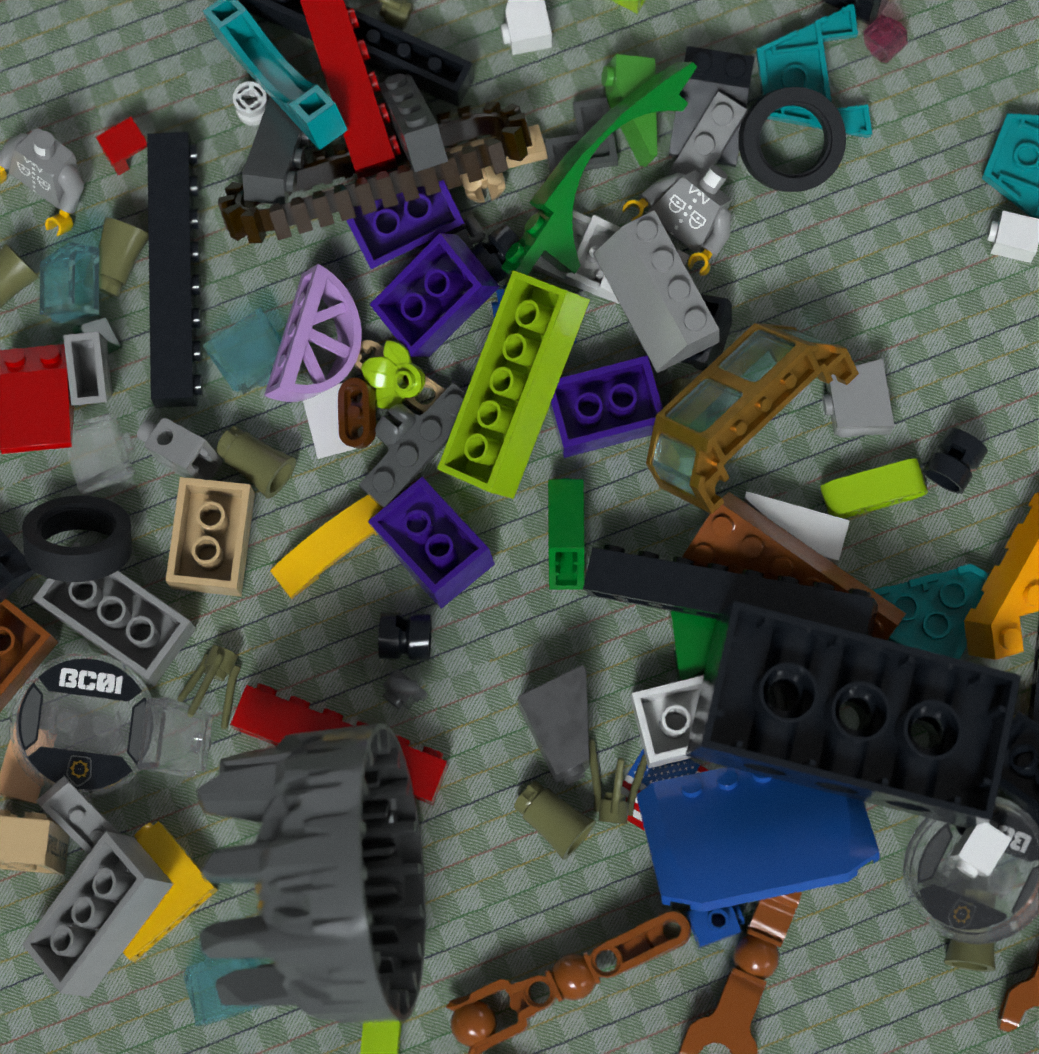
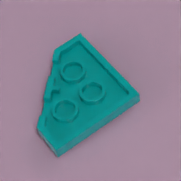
[874,564,989,659]

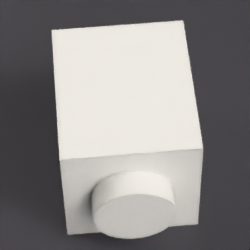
[987,211,1039,263]
[950,822,1012,878]

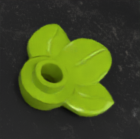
[361,340,426,409]

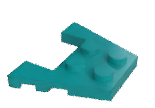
[756,4,873,138]
[982,113,1039,219]

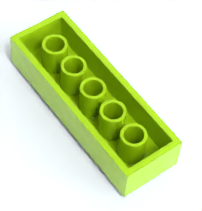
[437,270,590,499]

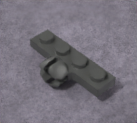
[359,382,466,508]

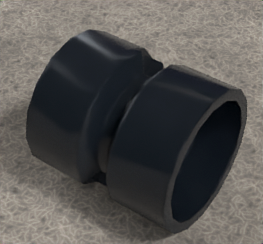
[470,224,520,284]
[923,428,988,494]
[378,612,432,661]

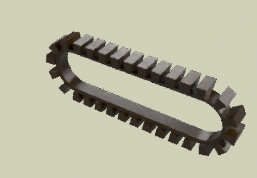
[218,101,532,244]

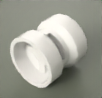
[233,81,268,126]

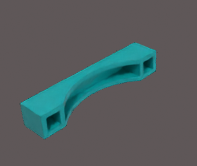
[203,0,348,150]

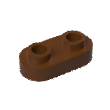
[338,378,376,449]

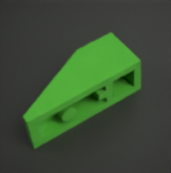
[601,54,657,167]

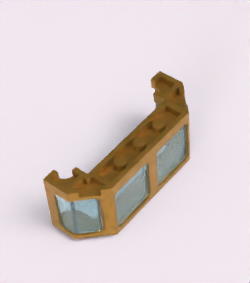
[646,323,859,514]

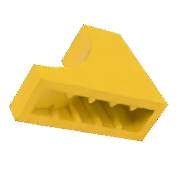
[123,821,218,962]

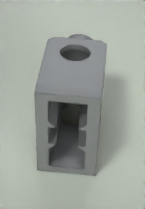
[137,418,223,480]

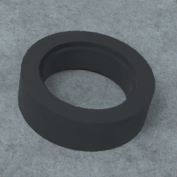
[738,87,846,192]
[22,495,132,582]

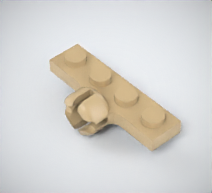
[406,124,548,203]

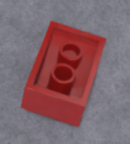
[0,344,74,454]

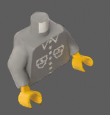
[0,128,84,236]
[622,165,731,276]

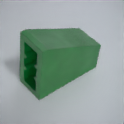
[548,478,585,590]
[669,611,716,681]

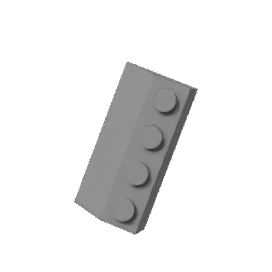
[593,210,720,373]

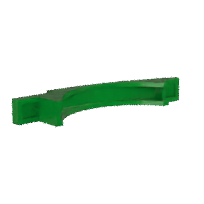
[501,62,698,276]

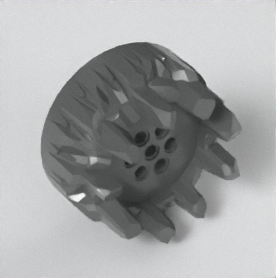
[196,723,426,1023]

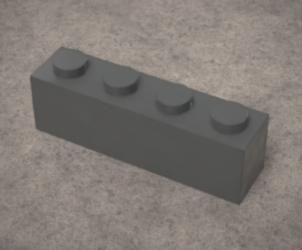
[379,74,448,172]
[242,96,312,205]

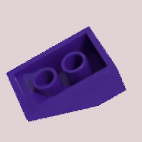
[368,477,495,609]

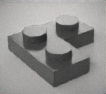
[545,97,618,174]

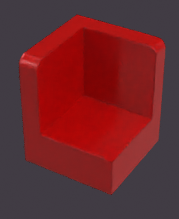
[96,116,147,176]

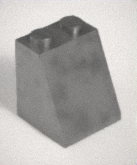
[518,665,589,785]

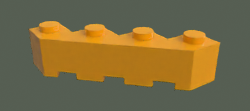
[964,492,1039,660]

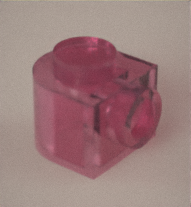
[863,14,908,63]

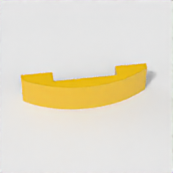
[270,495,383,599]

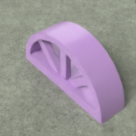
[264,264,362,402]

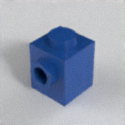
[686,905,745,949]

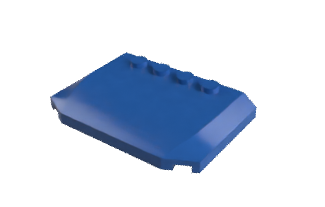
[636,767,880,912]

